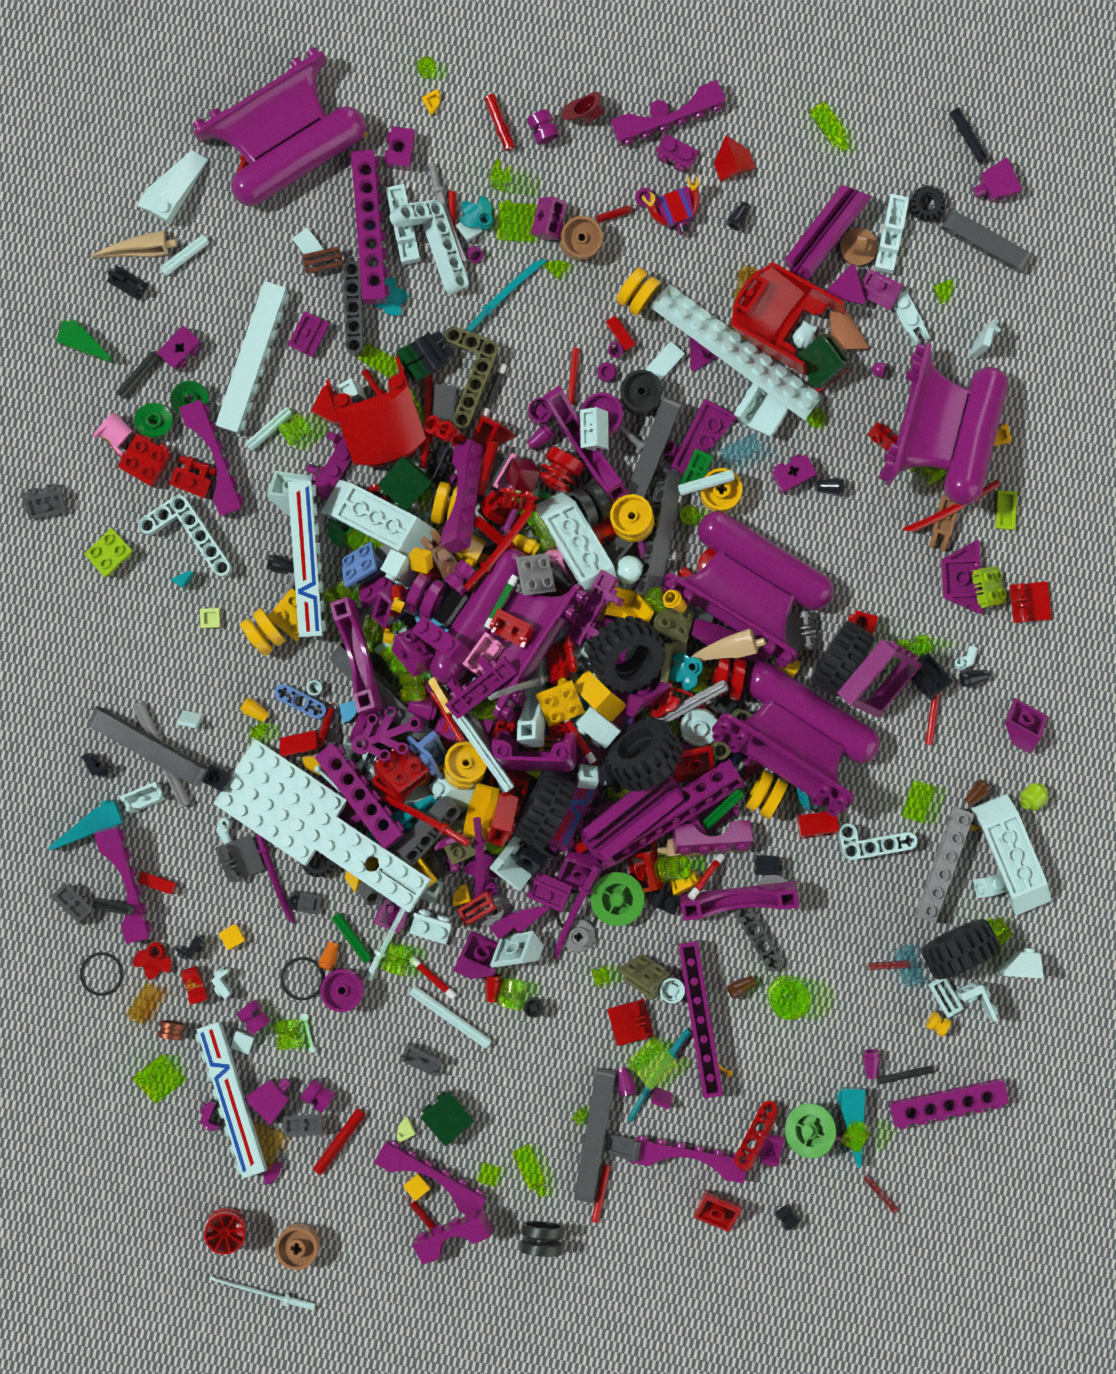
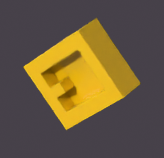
[668,868,701,896]

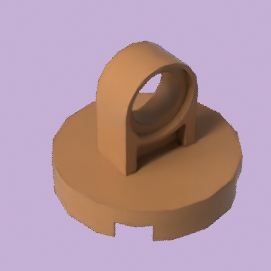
[840,228,878,267]

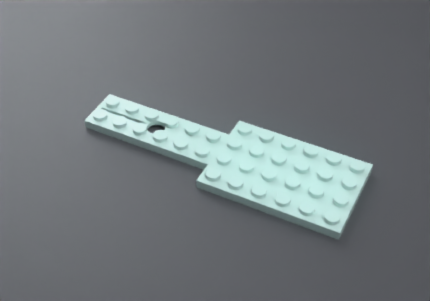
[213,739,431,913]

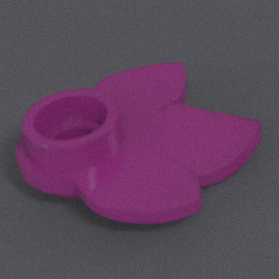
[464,853,499,886]

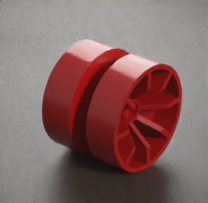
[204,1207,246,1255]

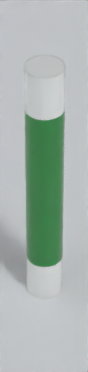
[484,575,519,630]

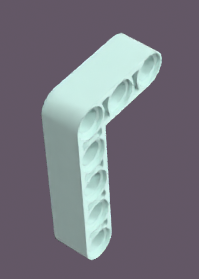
[389,200,468,295]
[138,495,232,577]

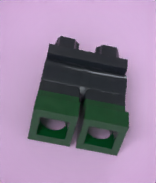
[396,331,455,385]

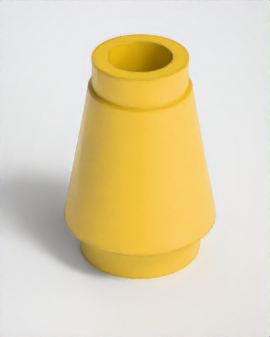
[512,534,541,556]
[663,590,687,613]
[239,697,269,723]

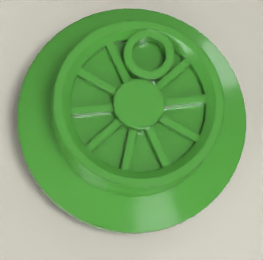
[590,872,644,926]
[785,1103,836,1159]

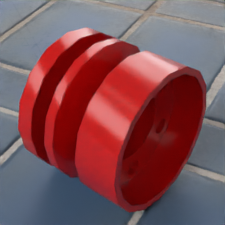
[538,446,586,494]

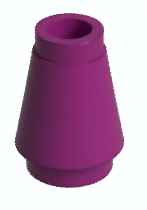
[527,424,555,451]
[407,700,437,721]
[862,1049,881,1079]
[617,1067,637,1097]

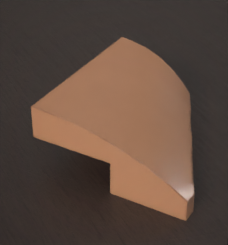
[829,312,869,351]

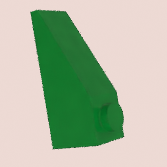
[55,319,114,364]

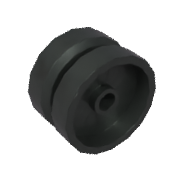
[620,369,663,415]
[568,481,612,529]
[520,1221,564,1257]

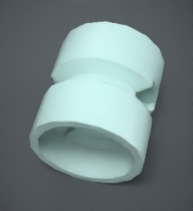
[659,976,685,1003]

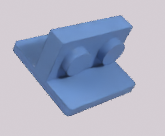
[341,542,384,588]
[407,731,447,779]

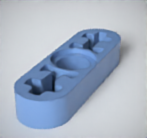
[275,684,327,719]

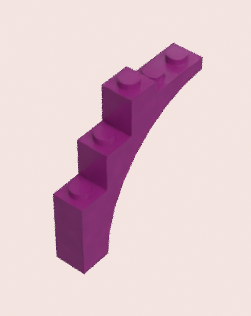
[543,386,629,504]

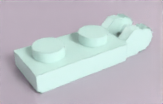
[892,291,930,346]

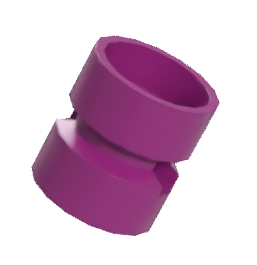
[527,109,559,145]
[528,397,553,426]
[443,560,477,597]
[236,999,271,1035]
[300,1078,336,1114]

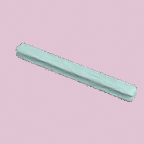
[452,714,515,792]
[409,986,491,1048]

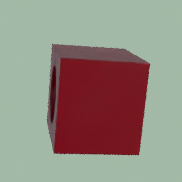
[506,458,540,492]

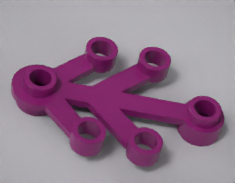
[352,706,425,762]

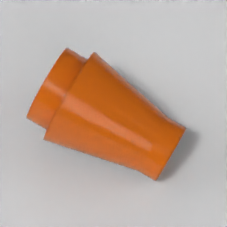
[318,941,339,971]

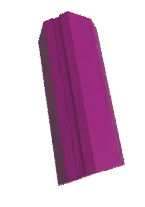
[785,185,873,281]
[580,774,684,862]

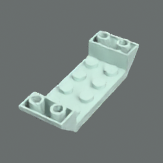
[320,480,438,558]
[532,492,619,596]
[971,794,1051,915]

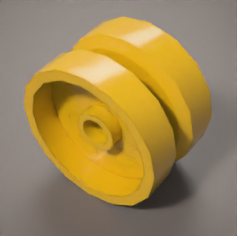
[615,266,661,317]
[699,468,743,512]
[431,481,458,524]
[610,494,655,543]
[239,607,286,657]
[443,741,487,790]
[745,770,788,819]

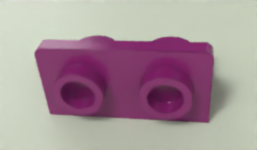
[655,133,699,173]

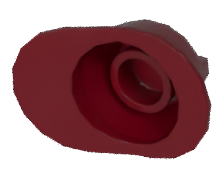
[561,92,605,123]

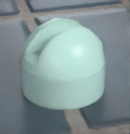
[306,680,322,696]

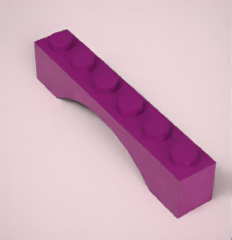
[610,79,726,146]
[179,400,244,517]
[440,439,484,553]
[330,597,384,716]
[94,825,152,944]
[680,881,799,921]
[629,1135,747,1184]
[374,1139,487,1215]

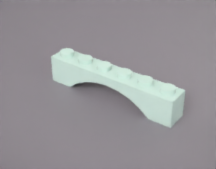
[517,657,547,748]

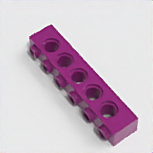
[314,743,405,850]
[888,1078,1009,1129]

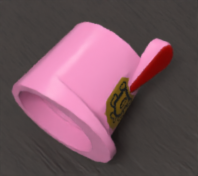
[93,412,133,458]

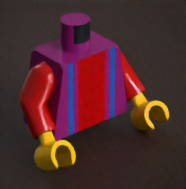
[642,176,700,236]
[372,583,410,644]

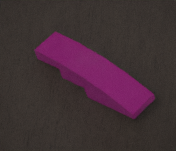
[692,619,765,664]

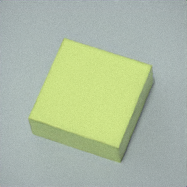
[200,608,221,628]

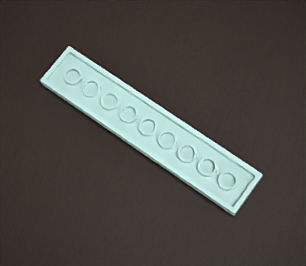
[650,284,823,420]

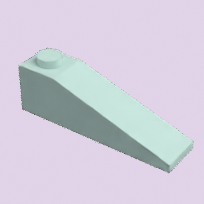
[137,150,209,225]

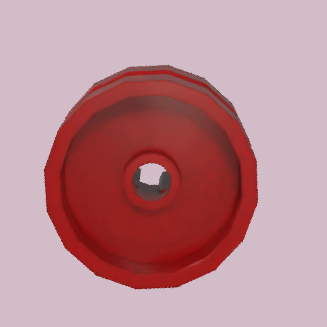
[712,658,746,701]

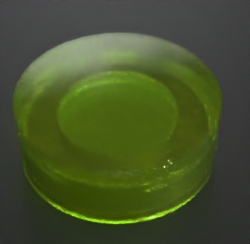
[806,408,826,428]

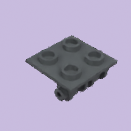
[215,834,265,883]

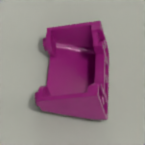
[492,730,577,772]

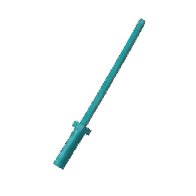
[465,259,547,332]
[628,1029,692,1122]

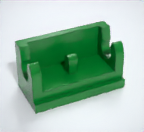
[680,449,713,492]

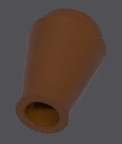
[964,779,992,807]
[726,976,757,1000]

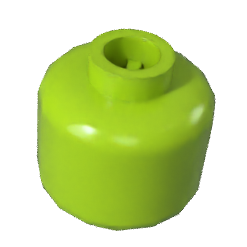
[1020,783,1049,811]

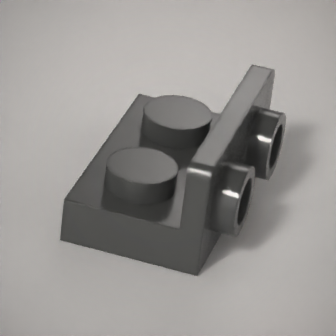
[23,484,67,520]

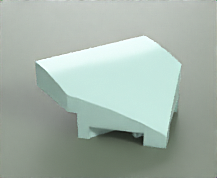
[970,318,1001,358]

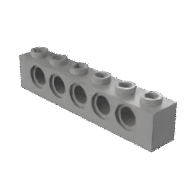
[914,807,974,923]

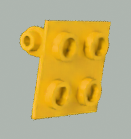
[267,588,300,642]
[535,678,585,727]

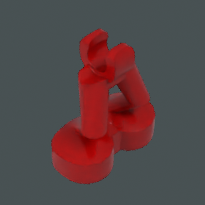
[423,415,467,447]

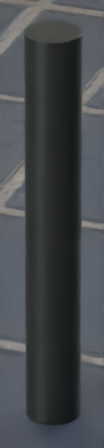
[876,1065,934,1085]

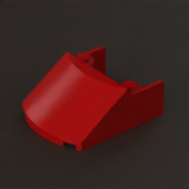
[731,262,846,375]
[325,356,427,467]

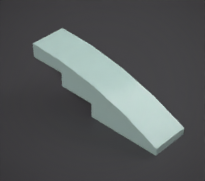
[386,184,420,265]
[874,194,909,274]

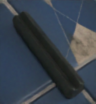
[116,351,160,399]
[92,898,135,916]

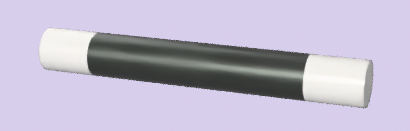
[480,363,507,417]

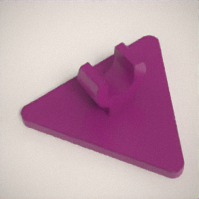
[826,264,866,305]
[690,337,717,372]
[741,755,765,781]

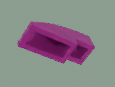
[489,905,549,939]

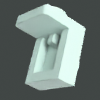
[973,873,1007,898]
[211,967,233,999]

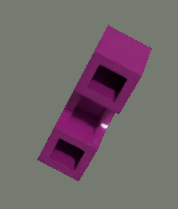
[411,616,471,667]

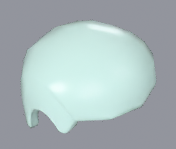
[615,555,644,584]

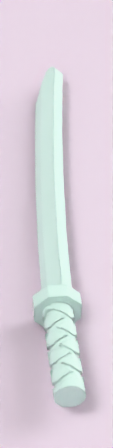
[365,891,415,981]
[209,1276,315,1311]

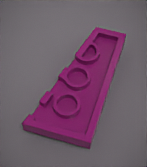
[670,399,736,474]

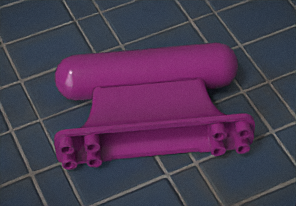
[192,47,366,207]
[878,342,1009,505]
[661,511,834,669]
[429,548,590,723]
[712,662,881,817]

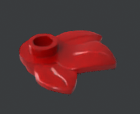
[648,682,681,718]
[133,942,172,980]

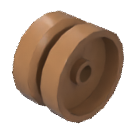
[559,216,603,261]
[275,1223,320,1270]

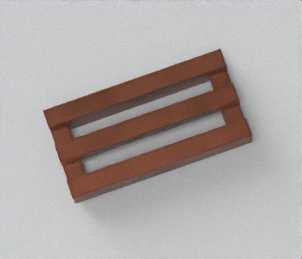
[302,246,344,274]

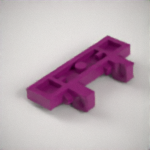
[305,431,352,501]
[565,569,625,647]
[445,653,518,720]

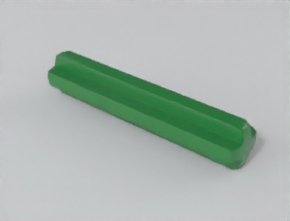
[701,788,745,830]
[332,913,372,963]

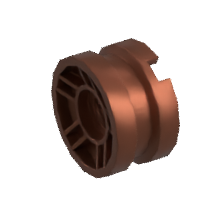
[157,1020,186,1041]

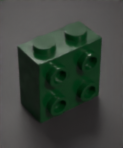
[796,334,851,388]
[377,455,433,511]
[420,1090,475,1147]

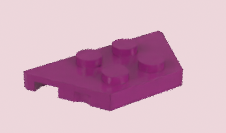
[941,540,983,614]

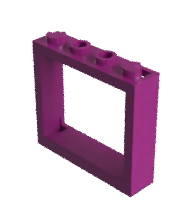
[837,639,922,718]

